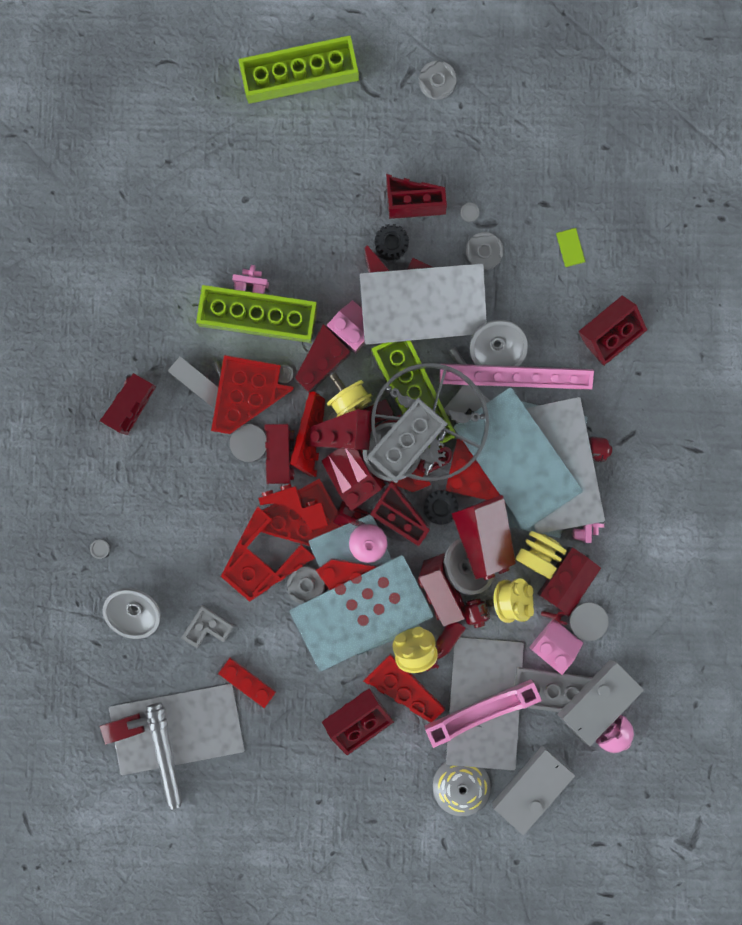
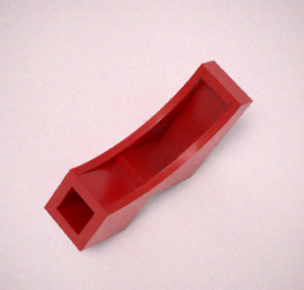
[258,484,329,531]

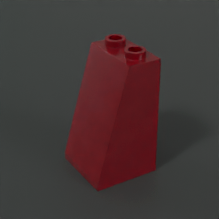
[451,495,516,580]

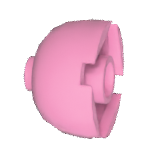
[349,524,388,563]
[595,715,634,753]

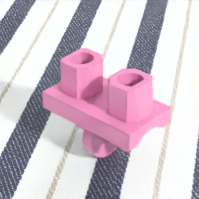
[232,265,269,294]
[573,523,604,543]

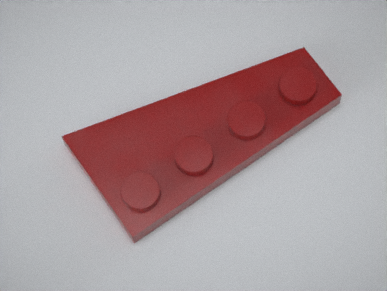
[290,392,325,477]
[363,653,445,723]

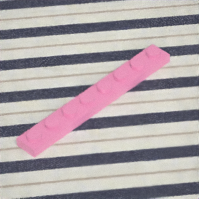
[439,364,594,389]

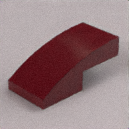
[100,713,145,745]

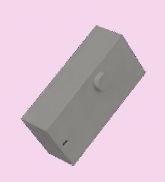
[557,660,644,746]
[492,745,575,835]

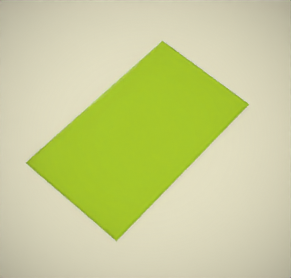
[556,228,585,267]

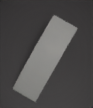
[168,356,218,409]

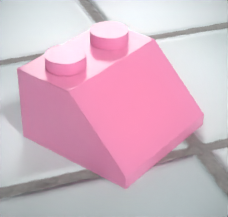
[327,300,365,354]
[529,619,583,675]

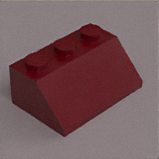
[578,295,647,366]
[537,547,601,616]
[322,688,394,755]

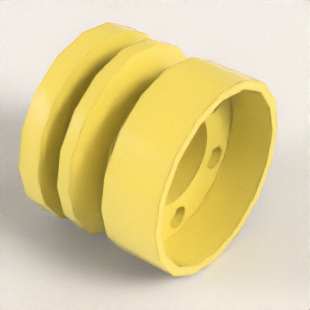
[515,531,567,580]

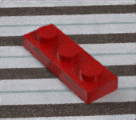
[218,657,276,708]

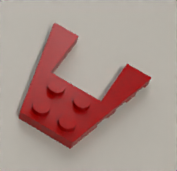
[221,506,315,602]

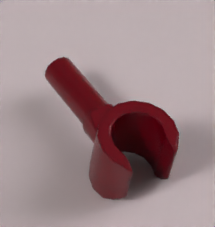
[541,611,569,625]

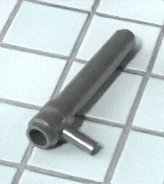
[127,703,182,809]

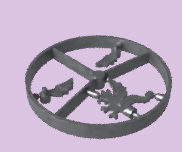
[371,363,489,481]

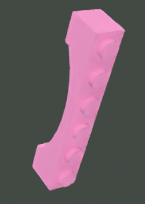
[424,679,542,748]

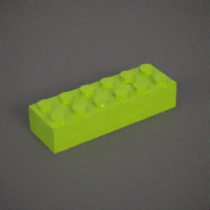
[238,35,359,104]
[196,285,318,343]
[371,341,456,448]

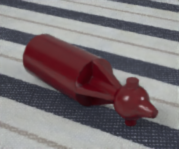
[426,622,466,672]

